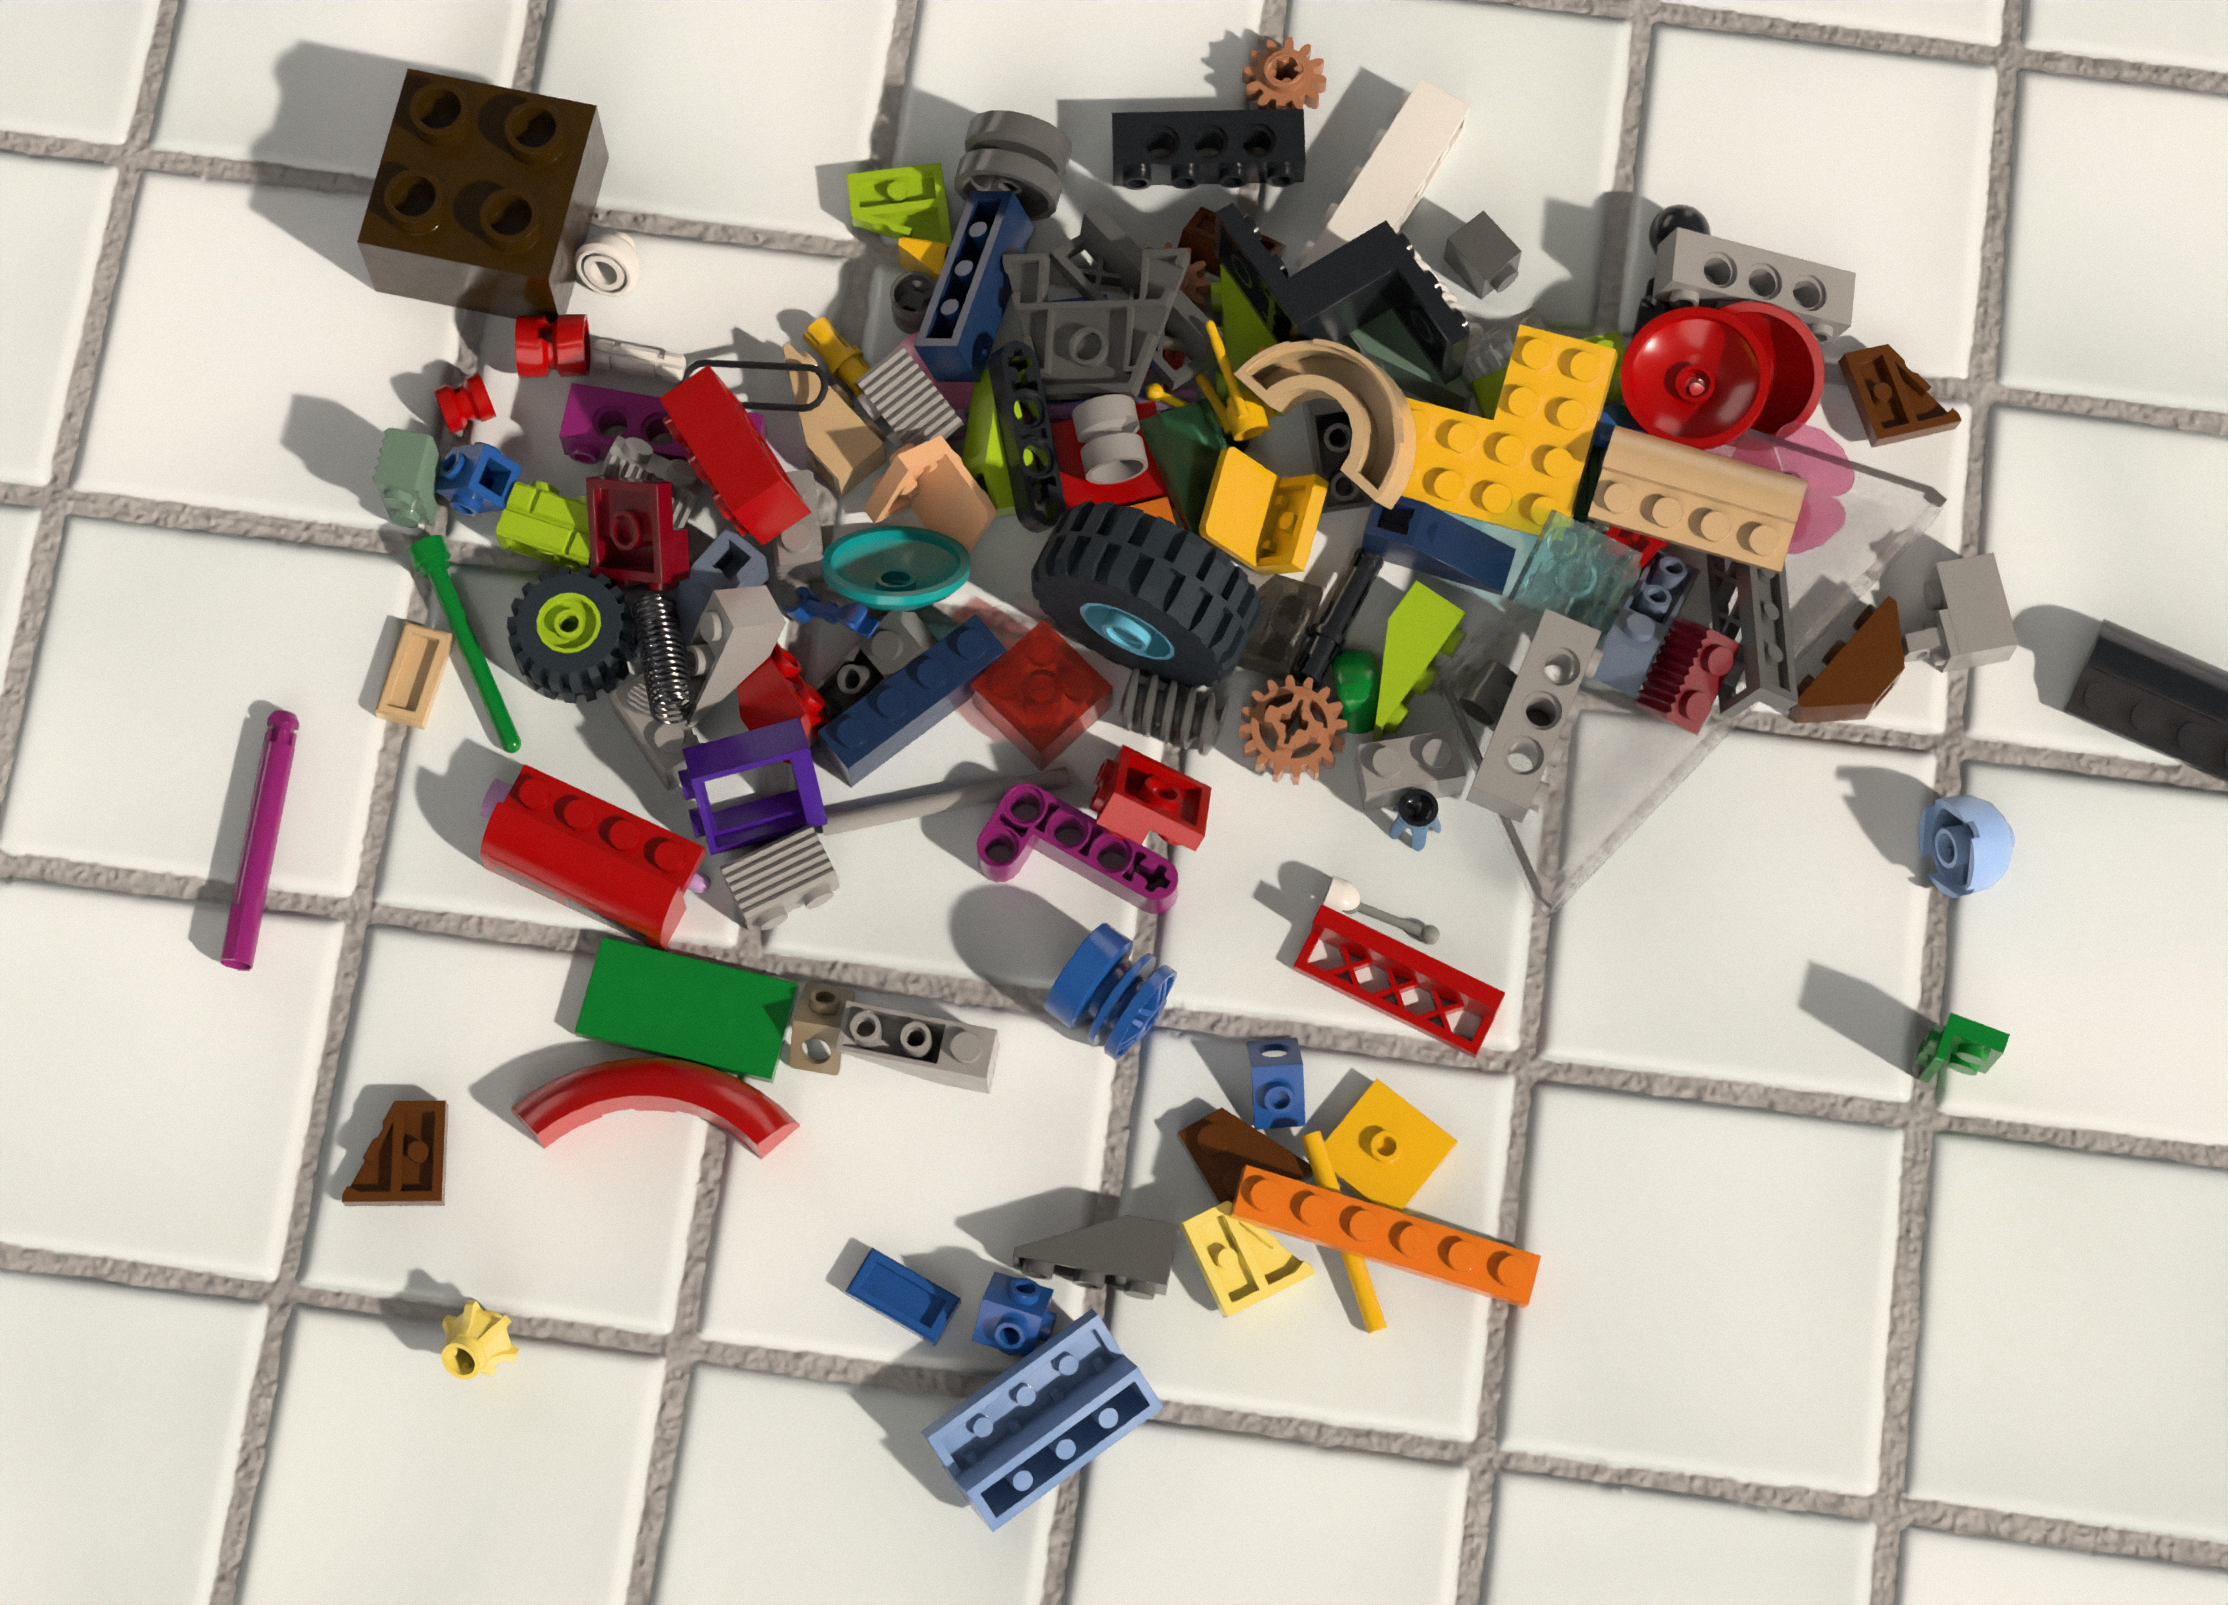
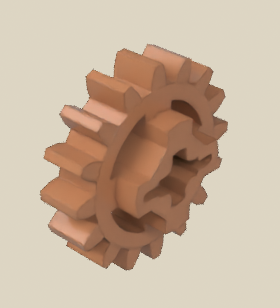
[1238,675,1347,785]

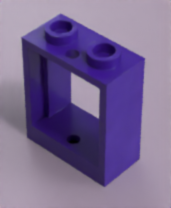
[678,717,828,855]

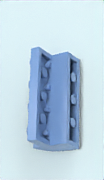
[921,1309,1164,1532]

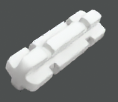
[590,339,686,383]

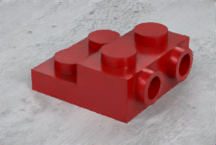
[1089,744,1212,852]

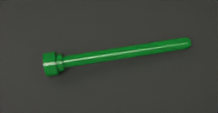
[407,535,521,753]

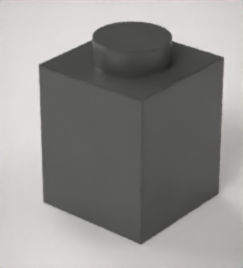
[1443,210,1522,299]

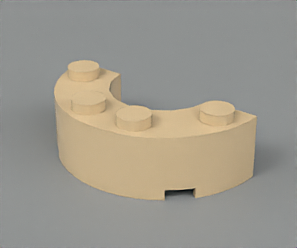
[1234,339,1416,510]

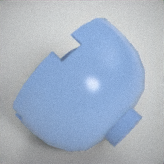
[1918,795,2015,898]

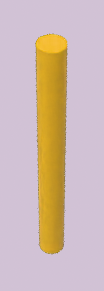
[1301,1131,1387,1334]

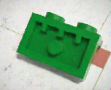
[1915,1013,2010,1083]

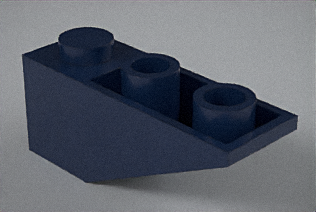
[1361,496,1516,596]

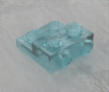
[1508,509,1643,643]

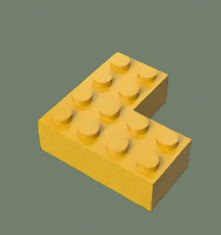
[1401,324,1618,544]

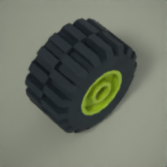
[507,566,637,703]

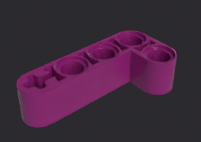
[976,783,1178,914]

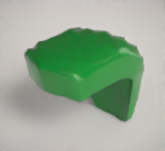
[1332,649,1380,734]

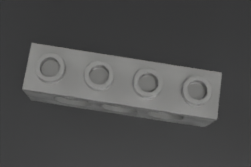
[1653,227,1856,344]
[1466,609,1604,823]

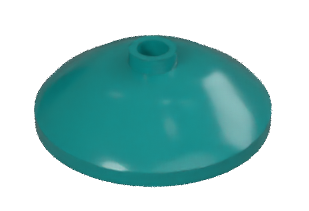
[821,526,970,612]

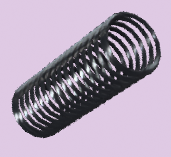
[631,594,697,724]

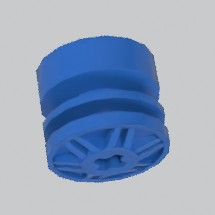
[1044,923,1177,1060]

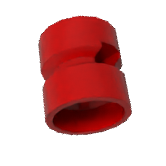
[515,314,590,378]

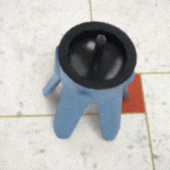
[1389,789,1441,851]

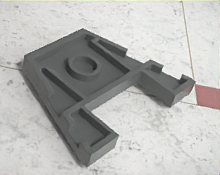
[1002,248,1191,400]

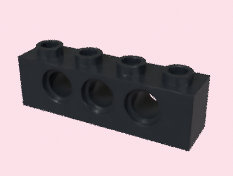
[1112,109,1306,190]

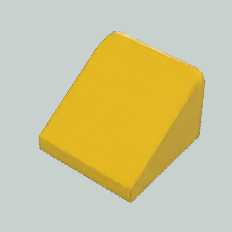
[898,237,948,284]

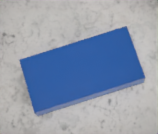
[845,1248,961,1346]

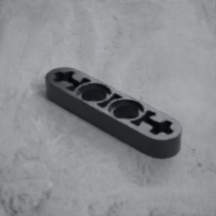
[988,341,1066,533]

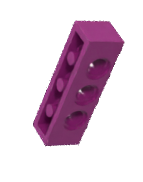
[559,383,767,464]

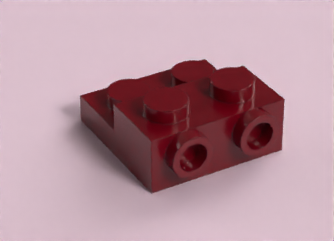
[586,475,690,591]

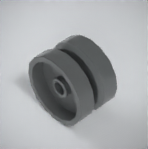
[954,110,1072,221]

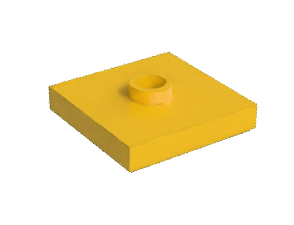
[1324,1078,1458,1213]

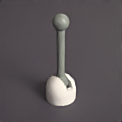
[1322,875,1440,945]

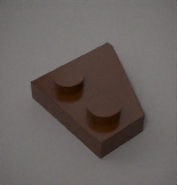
[1838,344,1962,448]

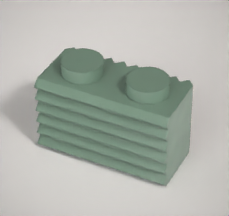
[372,428,442,528]

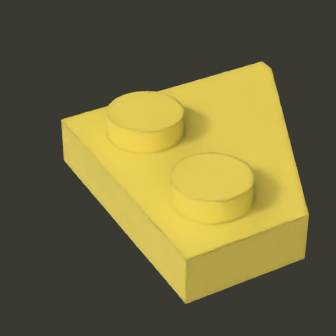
[1179,1201,1315,1318]

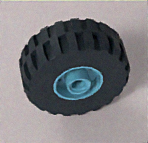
[1031,501,1261,688]

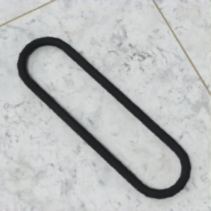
[680,359,828,412]

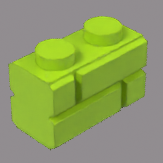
[495,480,591,573]

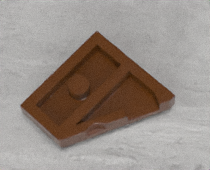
[342,1100,449,1206]
[1177,1107,1314,1205]

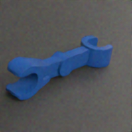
[783,586,880,638]

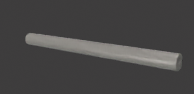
[822,767,1069,836]

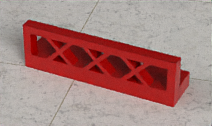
[1293,904,1505,1058]

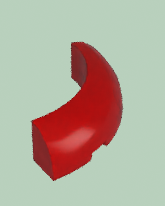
[511,1057,800,1159]

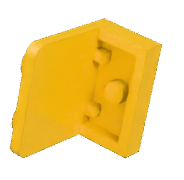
[1199,447,1329,576]

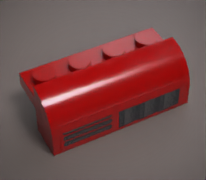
[480,764,706,951]

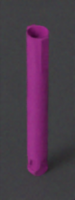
[220,710,300,971]

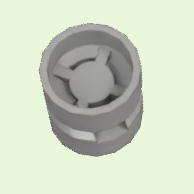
[1072,394,1148,485]

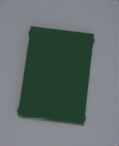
[1139,398,1228,536]

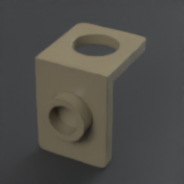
[789,982,855,1075]

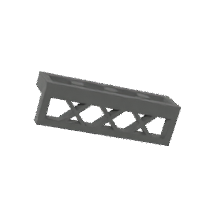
[1049,205,1223,391]
[1706,553,1798,719]

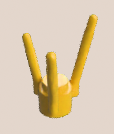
[1195,320,1276,441]

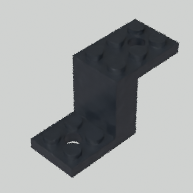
[1213,202,1470,385]

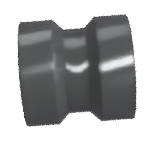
[890,271,936,335]

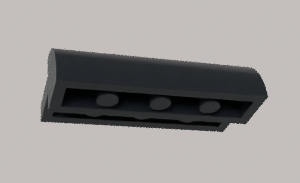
[2064,619,2228,780]

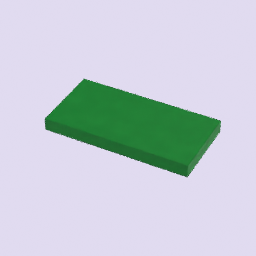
[575,937,799,1084]

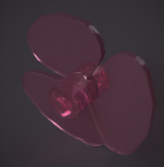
[1731,422,1855,554]

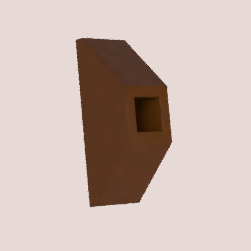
[1788,596,1905,724]

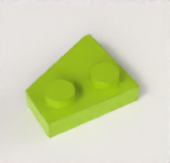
[846,163,952,251]

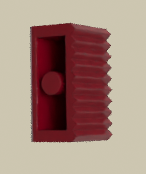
[1634,617,1741,736]

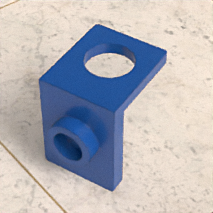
[1247,1038,1306,1130]

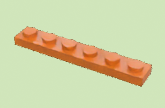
[1229,1165,1541,1308]

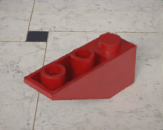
[737,641,830,765]

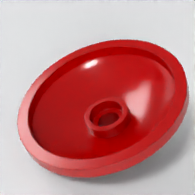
[1686,300,1825,447]
[1620,306,1770,450]

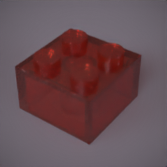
[971,619,1113,772]

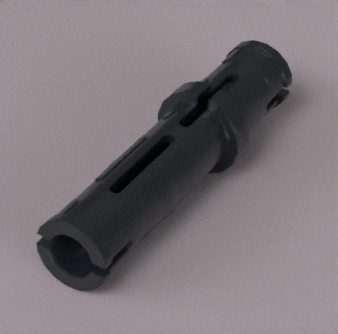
[1291,548,1384,688]

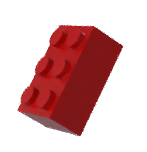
[659,365,811,546]

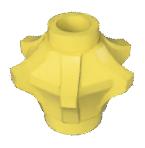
[441,1300,519,1380]

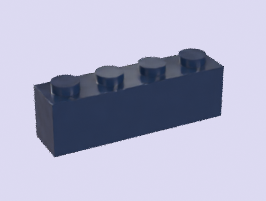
[914,191,1035,382]
[817,614,1008,787]

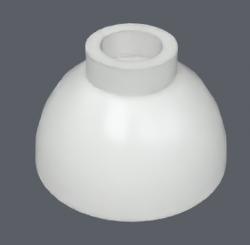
[574,232,640,297]

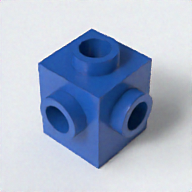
[435,442,523,517]
[972,1271,1057,1357]

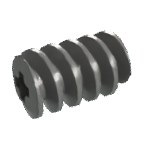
[1119,667,1229,756]

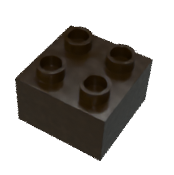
[357,68,609,322]

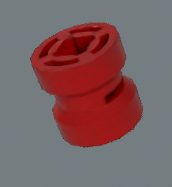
[433,372,497,434]

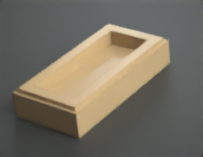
[375,622,455,730]

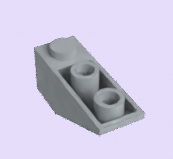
[668,585,786,727]
[835,1000,1000,1094]

